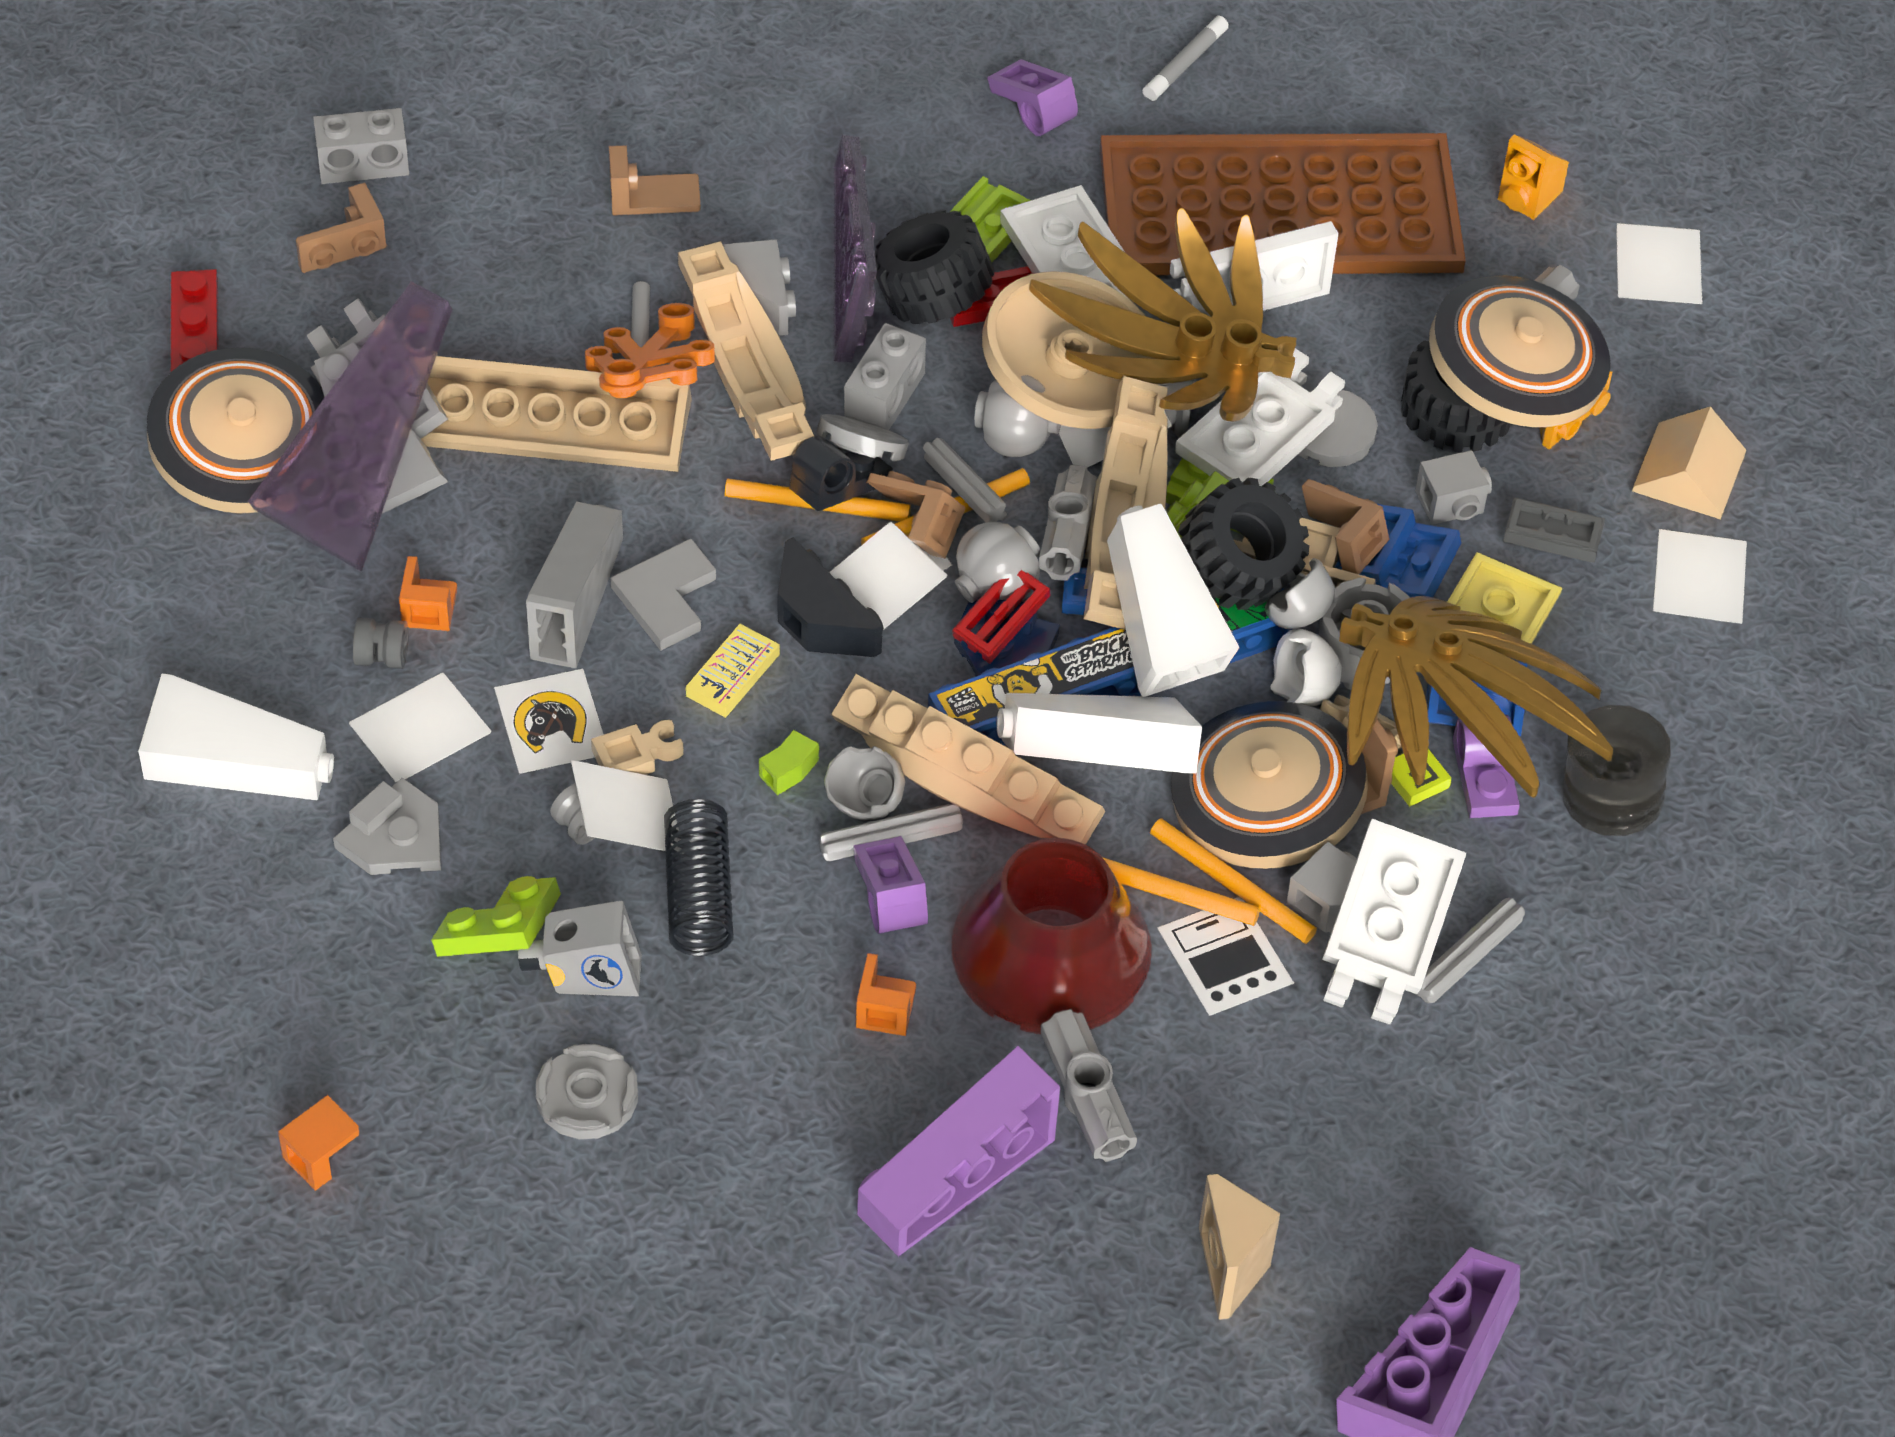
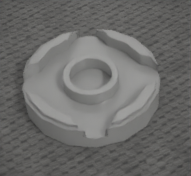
[1298,390,1378,467]
[816,414,909,461]
[536,1044,638,1139]

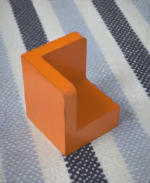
[399,556,457,631]
[856,953,916,1036]
[278,1095,359,1191]

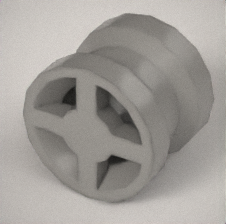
[550,783,595,845]

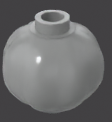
[975,375,1061,457]
[955,522,1041,603]

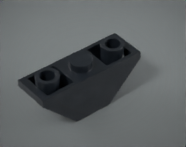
[778,537,884,657]

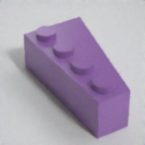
[857,1046,1060,1257]

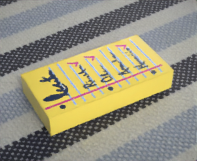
[686,624,780,718]

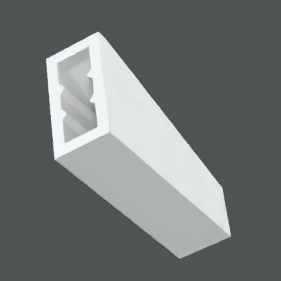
[1107,504,1239,697]
[139,674,334,800]
[997,693,1202,773]

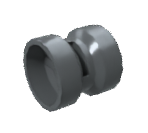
[353,617,408,669]

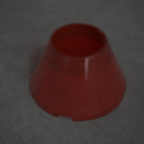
[951,838,1152,1034]

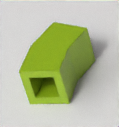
[759,730,819,795]

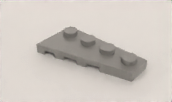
[314,342,449,520]

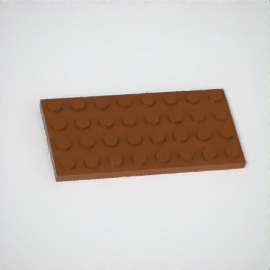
[1100,133,1466,275]

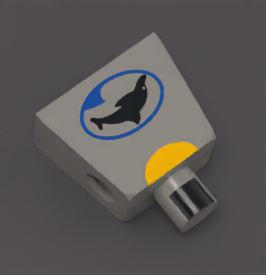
[518,901,642,996]

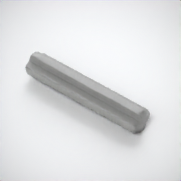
[923,438,1007,522]
[819,803,963,861]
[1416,898,1525,1004]

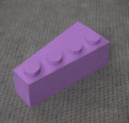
[1336,1247,1520,1437]

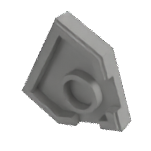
[333,778,441,875]

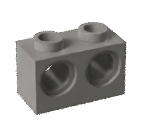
[313,108,409,184]
[844,323,926,430]

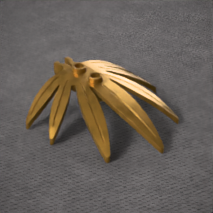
[1029,208,1297,422]
[1339,596,1613,798]

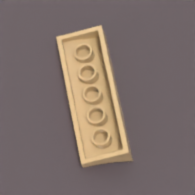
[415,354,692,472]

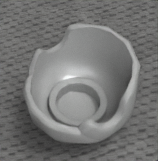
[1265,558,1335,629]
[824,746,906,821]

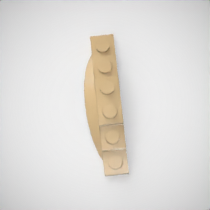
[678,241,814,461]
[1083,376,1168,630]
[831,674,1105,851]

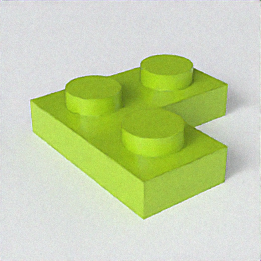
[431,876,561,957]

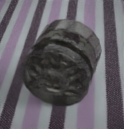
[1563,705,1671,836]

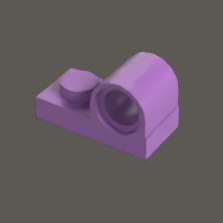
[987,59,1078,136]
[1452,715,1520,818]
[853,836,928,934]

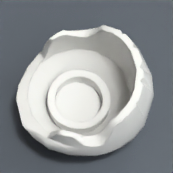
[1270,628,1342,707]

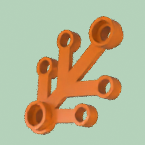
[585,303,715,398]

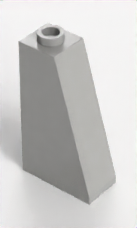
[526,501,623,669]

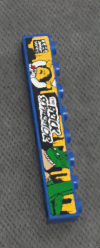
[928,589,1293,745]

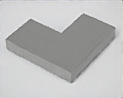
[611,539,716,651]

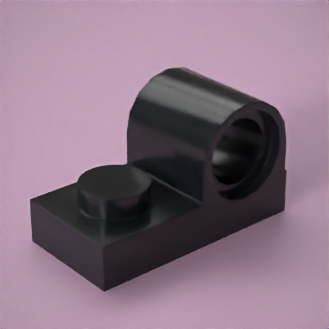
[790,436,893,512]

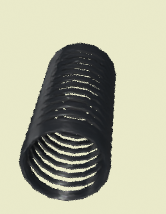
[664,799,734,956]

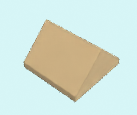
[1632,406,1746,519]
[1199,1174,1280,1319]

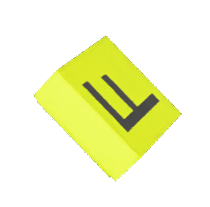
[1391,749,1451,807]

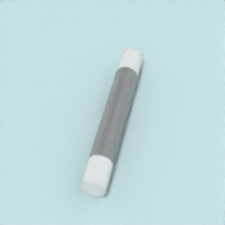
[1142,16,1229,101]

